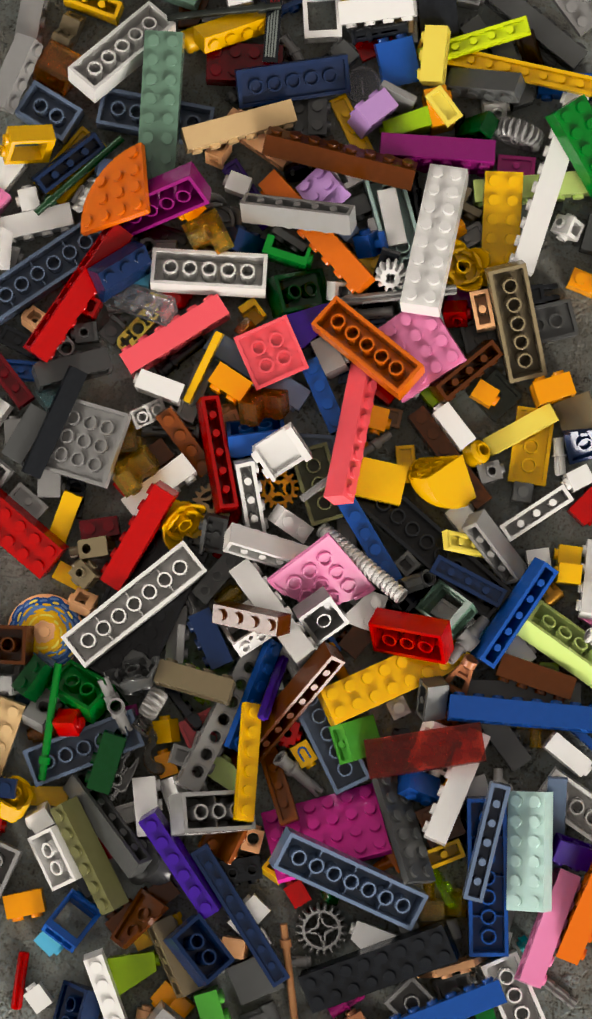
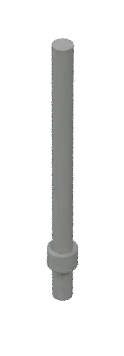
[299,431,393,502]

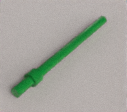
[38,663,62,781]

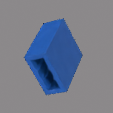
[373,33,419,86]

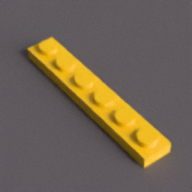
[233,702,261,822]

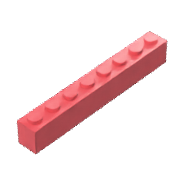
[324,362,377,505]

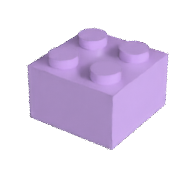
[347,87,399,139]
[295,168,351,204]

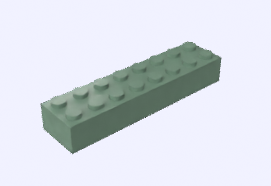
[138,30,185,180]

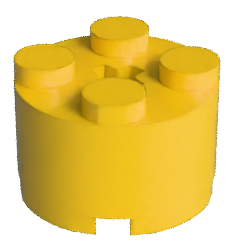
[0,775,33,823]

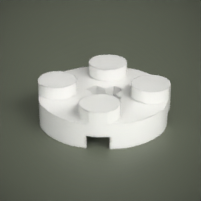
[71,177,96,213]

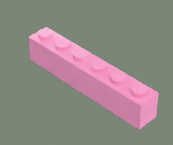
[514,868,581,989]

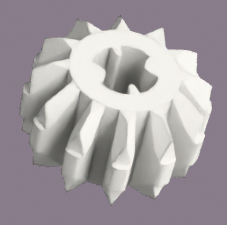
[375,258,407,292]
[139,687,168,720]

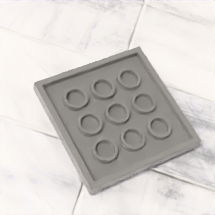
[44,399,132,489]

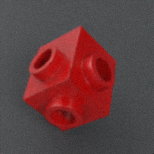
[279,721,302,748]

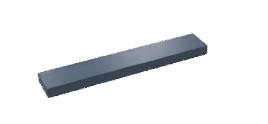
[547,776,568,873]

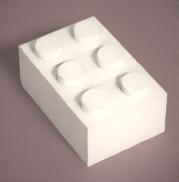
[27,824,82,892]

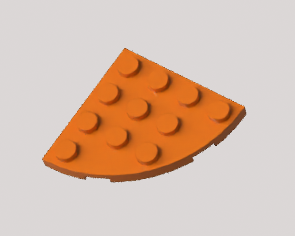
[81,142,150,236]

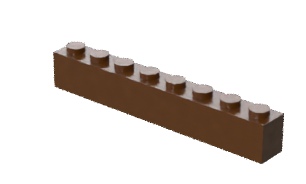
[262,126,418,191]
[229,642,346,769]

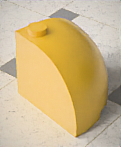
[407,455,476,509]

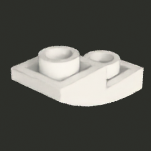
[129,397,166,430]

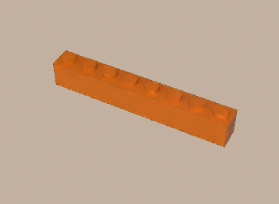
[258,169,375,294]

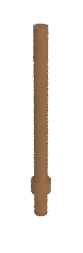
[279,923,298,1019]

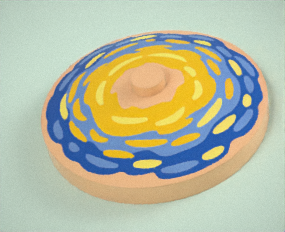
[8,594,82,667]

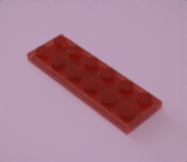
[364,722,487,780]

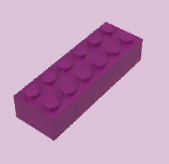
[379,132,496,177]
[119,161,211,236]

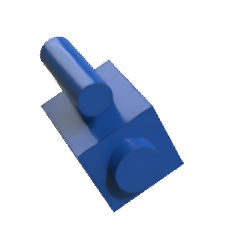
[352,228,389,259]

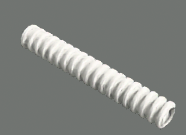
[316,522,408,603]

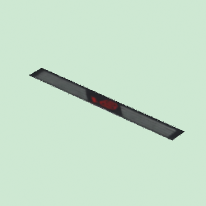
[262,0,283,63]

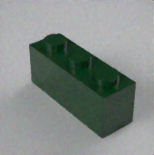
[84,729,128,795]

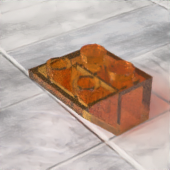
[32,39,82,97]

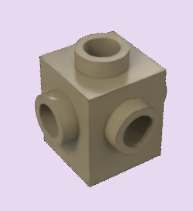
[68,559,102,589]

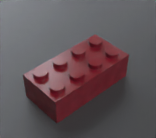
[206,43,283,86]

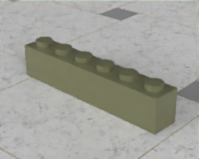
[49,796,129,915]

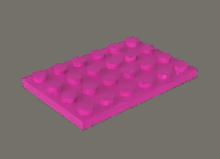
[261,783,392,884]

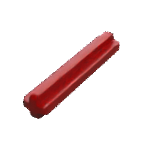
[11,951,30,1010]

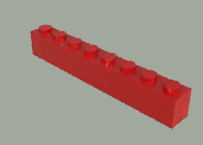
[23,224,133,363]

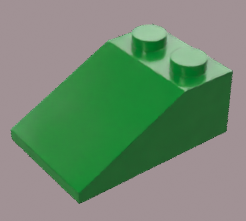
[47,659,116,724]

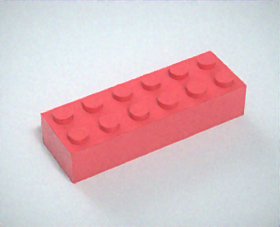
[119,294,230,379]

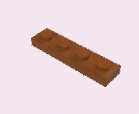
[155,405,208,478]
[261,746,300,826]

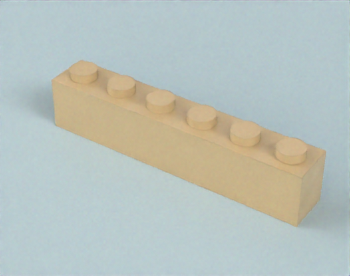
[180,99,298,155]

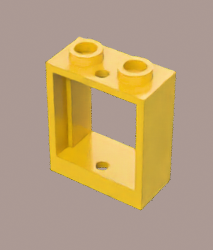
[0,124,56,165]

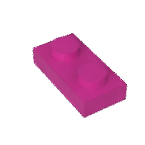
[496,154,536,175]

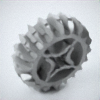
[494,116,544,152]
[295,902,348,956]

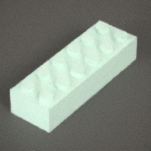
[506,791,553,913]

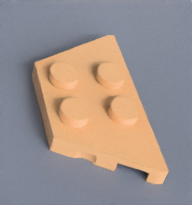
[417,955,490,979]

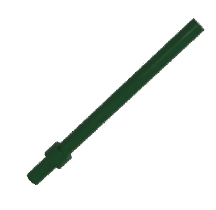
[34,135,125,216]

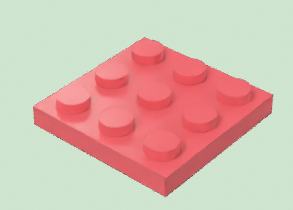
[234,315,309,391]

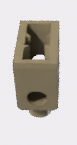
[69,535,116,560]

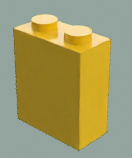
[355,457,409,506]

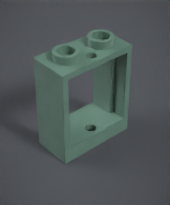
[415,580,478,640]

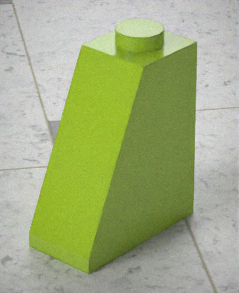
[379,106,432,136]
[107,949,161,995]

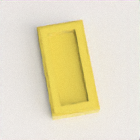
[425,85,463,128]

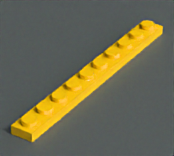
[416,39,592,98]

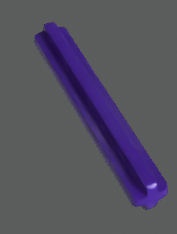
[257,655,289,721]

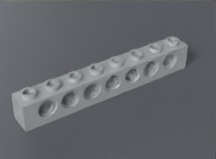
[174,649,260,792]

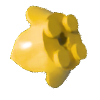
[447,239,491,292]
[161,500,206,550]

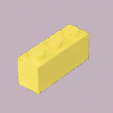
[417,25,451,87]

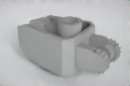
[108,751,140,803]

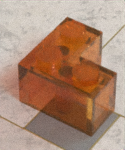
[238,387,290,427]

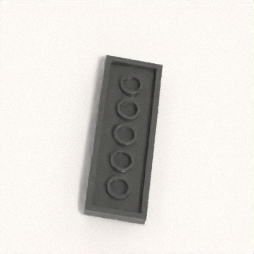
[459,298,579,355]
[370,771,436,885]

